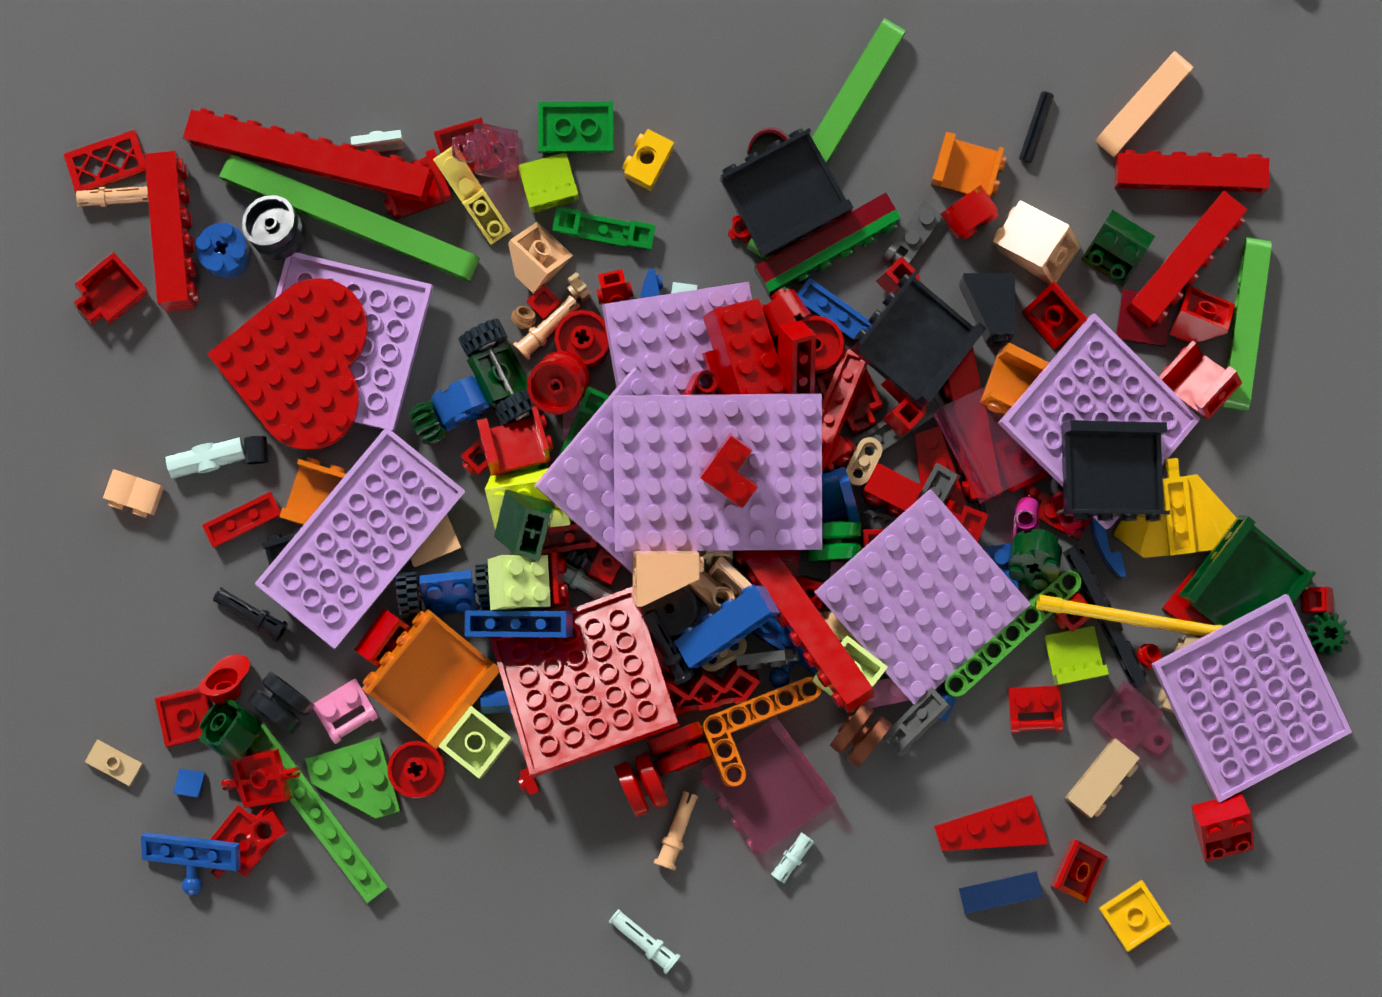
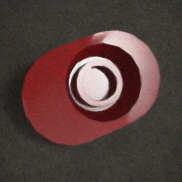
[199,654,250,706]

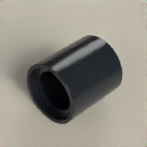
[244,436,269,464]

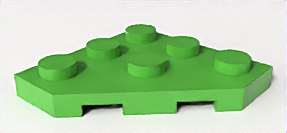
[305,737,401,819]

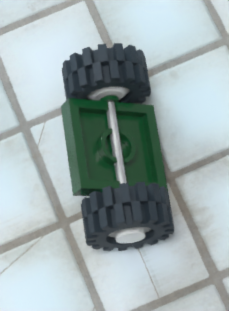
[458,318,540,425]

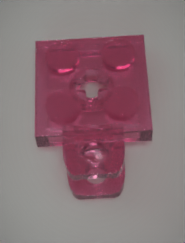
[452,123,519,181]
[1091,680,1172,756]

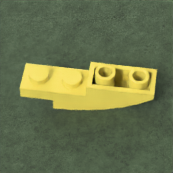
[433,145,511,245]

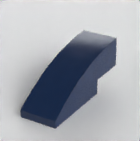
[958,871,1043,914]

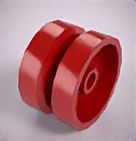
[554,310,610,370]
[802,315,844,376]
[527,351,590,415]
[647,721,713,776]
[387,741,447,798]
[614,752,670,818]

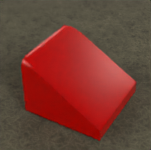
[1302,586,1333,614]

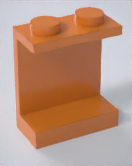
[931,132,1007,197]
[980,343,1049,415]
[279,457,346,526]

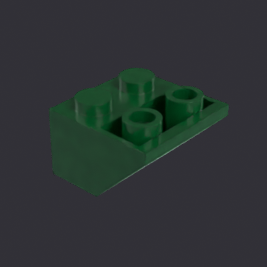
[1081,210,1155,286]
[494,489,555,561]

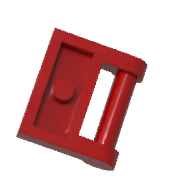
[1008,686,1063,734]

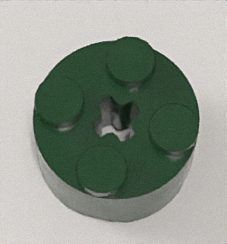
[1008,529,1062,590]
[199,699,261,761]

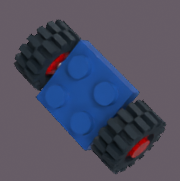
[396,564,490,619]

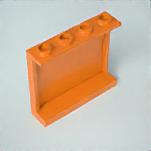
[362,609,500,749]

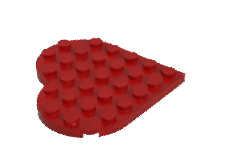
[207,278,368,450]

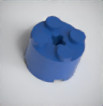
[196,222,251,279]
[430,376,491,431]

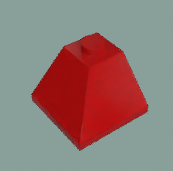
[1170,286,1235,343]

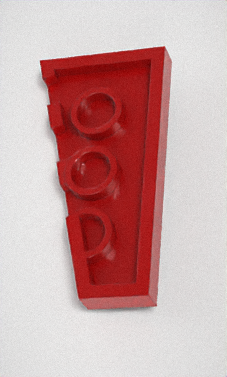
[915,426,967,514]
[933,795,1048,851]

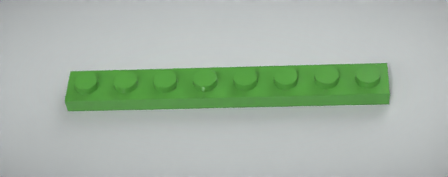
[250,723,388,903]

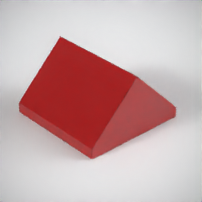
[1022,281,1088,350]
[1050,839,1108,903]

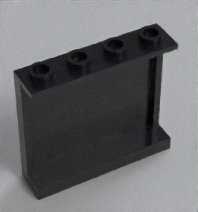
[720,128,854,259]
[851,269,986,409]
[1061,420,1170,522]

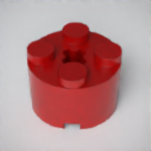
[940,185,999,240]
[761,288,811,343]

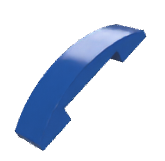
[1089,516,1126,579]

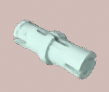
[771,832,814,883]

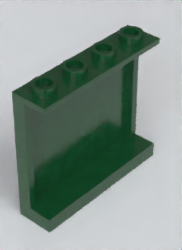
[1178,515,1316,626]

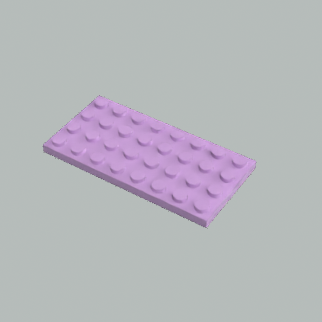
[255,427,465,650]

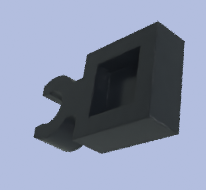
[566,549,593,573]

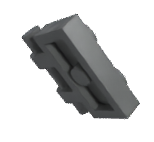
[736,648,800,670]

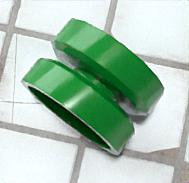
[807,521,862,563]

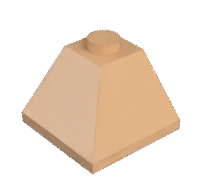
[508,222,573,293]

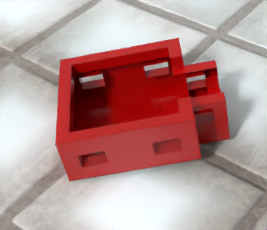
[74,252,148,326]
[816,367,883,436]

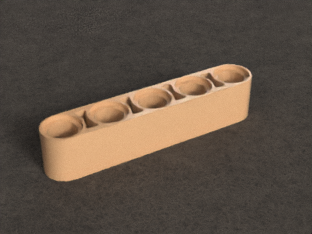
[1095,51,1194,157]

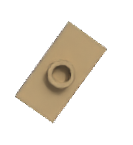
[85,739,143,786]

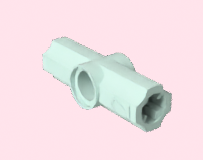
[166,437,245,479]

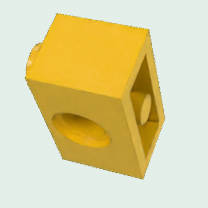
[622,129,674,191]

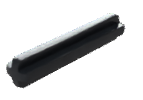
[1019,91,1054,163]

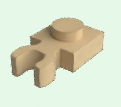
[567,273,591,303]

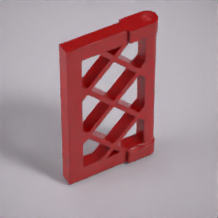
[63,130,146,193]

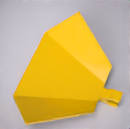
[1112,458,1236,558]

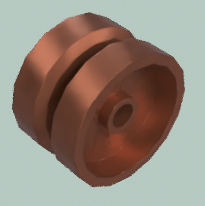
[829,703,892,768]

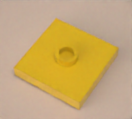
[1098,880,1171,952]

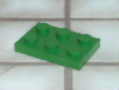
[538,101,614,153]

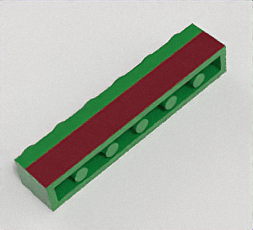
[754,192,901,296]

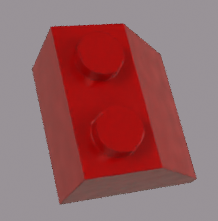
[354,608,411,667]

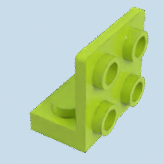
[518,153,580,214]
[1044,626,1109,686]

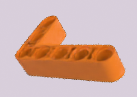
[702,677,822,788]

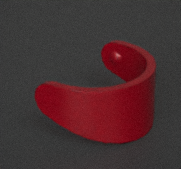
[747,127,789,155]
[1052,491,1084,537]

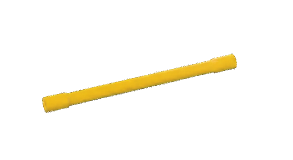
[1036,594,1223,637]

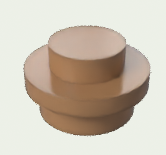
[511,306,536,329]

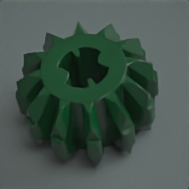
[409,401,447,445]
[1307,612,1351,656]

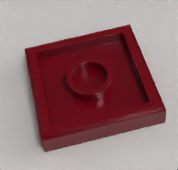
[1116,289,1172,347]

